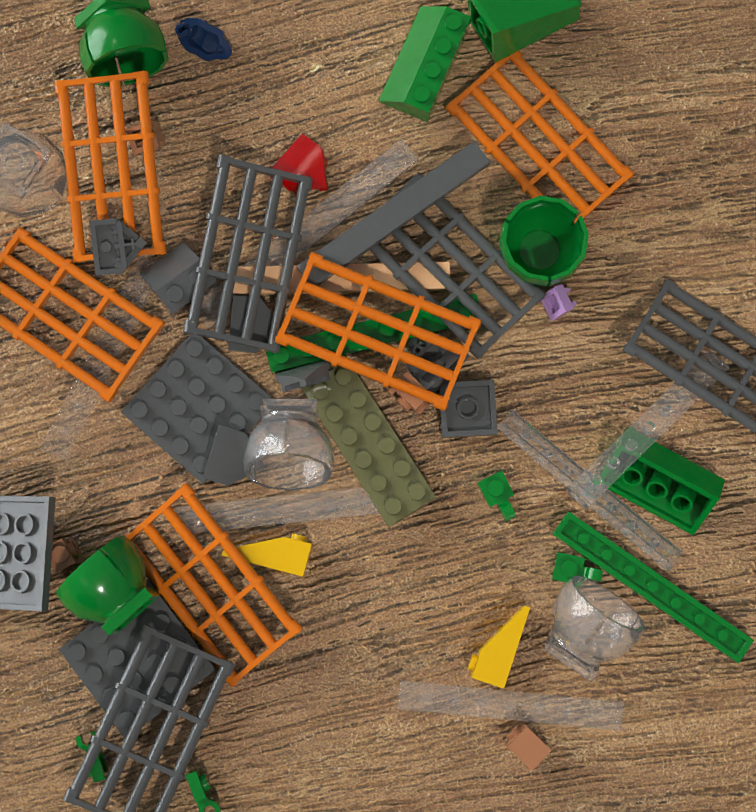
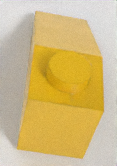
[222,533,313,577]
[467,606,530,689]

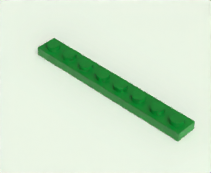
[266,294,480,374]
[552,511,754,663]

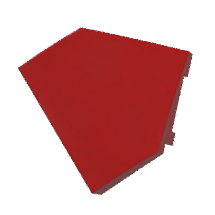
[270,133,328,196]

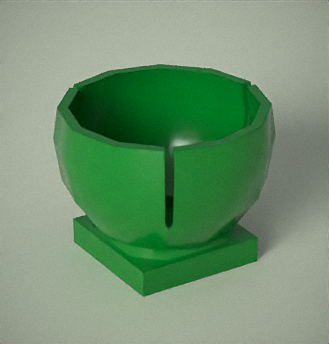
[74,0,169,87]
[499,196,589,287]
[56,535,160,635]

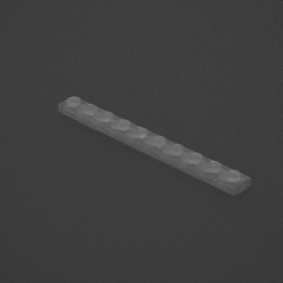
[200,138,418,329]

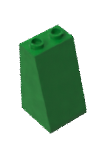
[468,0,582,63]

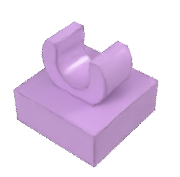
[541,284,577,321]

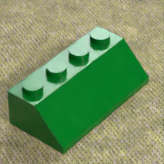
[379,6,471,123]
[596,427,725,535]

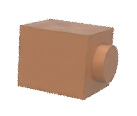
[505,724,552,771]

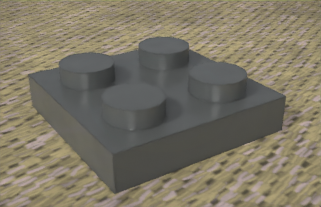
[439,380,498,438]

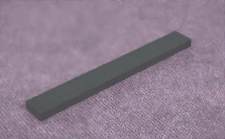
[297,141,490,286]

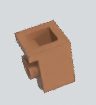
[125,120,166,155]
[388,371,431,415]
[51,536,86,574]

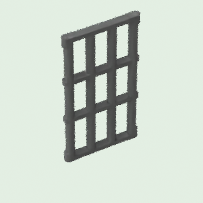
[183,155,313,354]
[370,172,547,359]
[622,278,756,434]
[63,624,236,812]

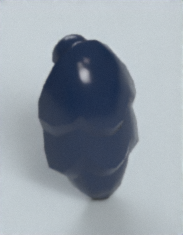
[175,18,232,62]

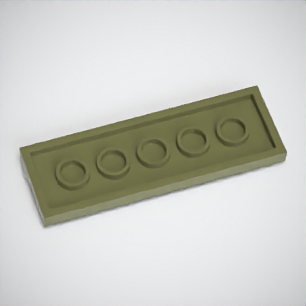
[301,366,436,528]

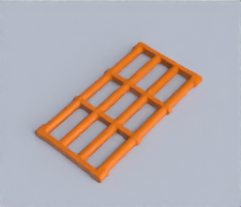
[445,51,635,223]
[54,70,167,263]
[0,227,165,403]
[275,251,481,411]
[126,482,303,687]

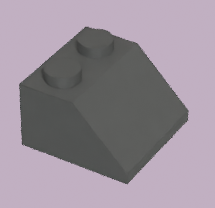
[140,242,217,318]

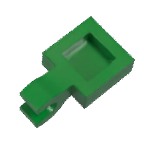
[477,470,516,522]
[552,552,603,586]
[76,730,109,783]
[185,768,221,812]

